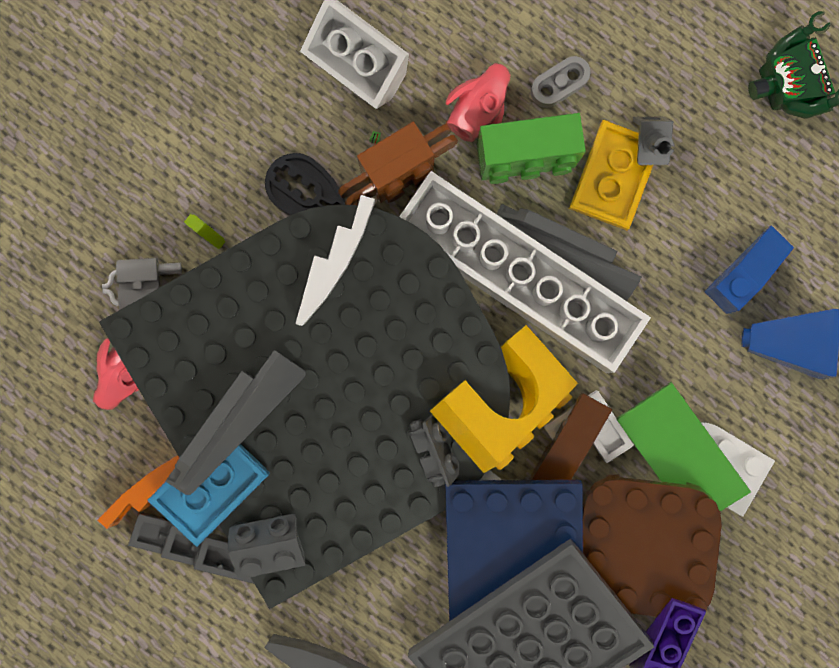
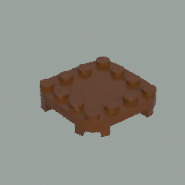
[583,474,722,617]

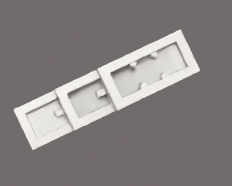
[296,195,375,326]

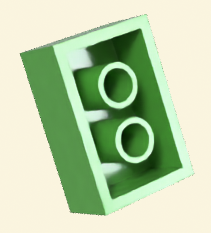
[476,113,586,184]

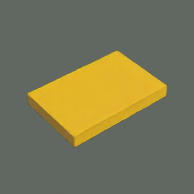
[568,120,653,231]

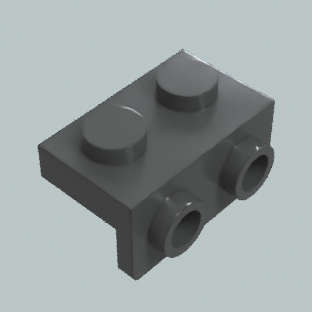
[228,514,305,579]

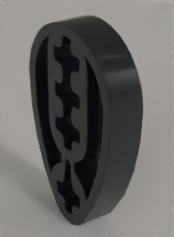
[265,153,346,216]

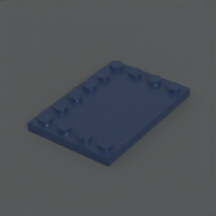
[445,480,583,621]

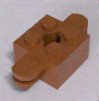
[338,121,458,206]

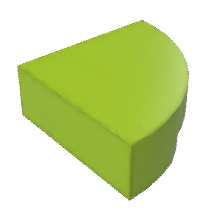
[184,213,226,250]

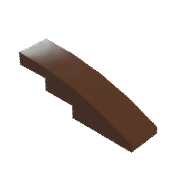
[529,392,613,480]

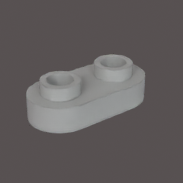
[531,56,590,108]

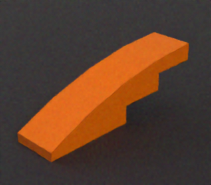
[97,455,179,529]

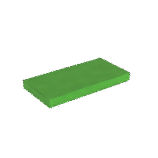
[617,382,751,511]

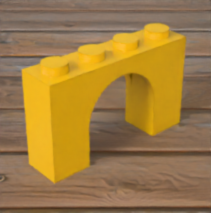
[430,325,578,473]

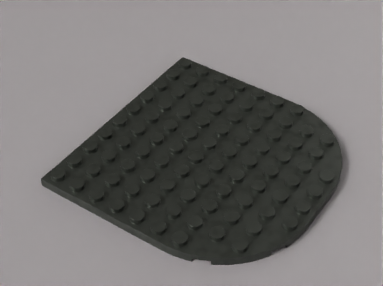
[99,205,510,609]

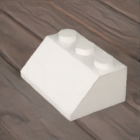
[300,0,409,109]

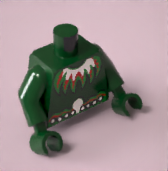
[748,11,839,119]

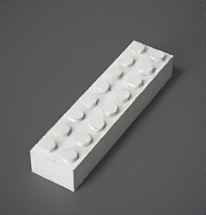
[399,171,651,373]

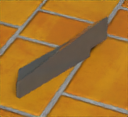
[497,204,642,301]
[166,350,306,495]

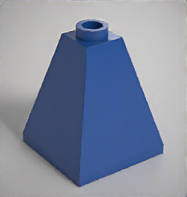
[741,309,839,380]

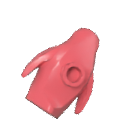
[445,63,510,142]
[93,338,139,410]

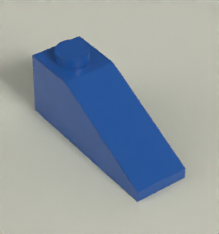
[704,225,794,314]

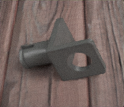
[633,116,675,165]

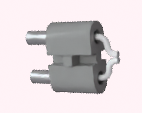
[102,258,182,310]

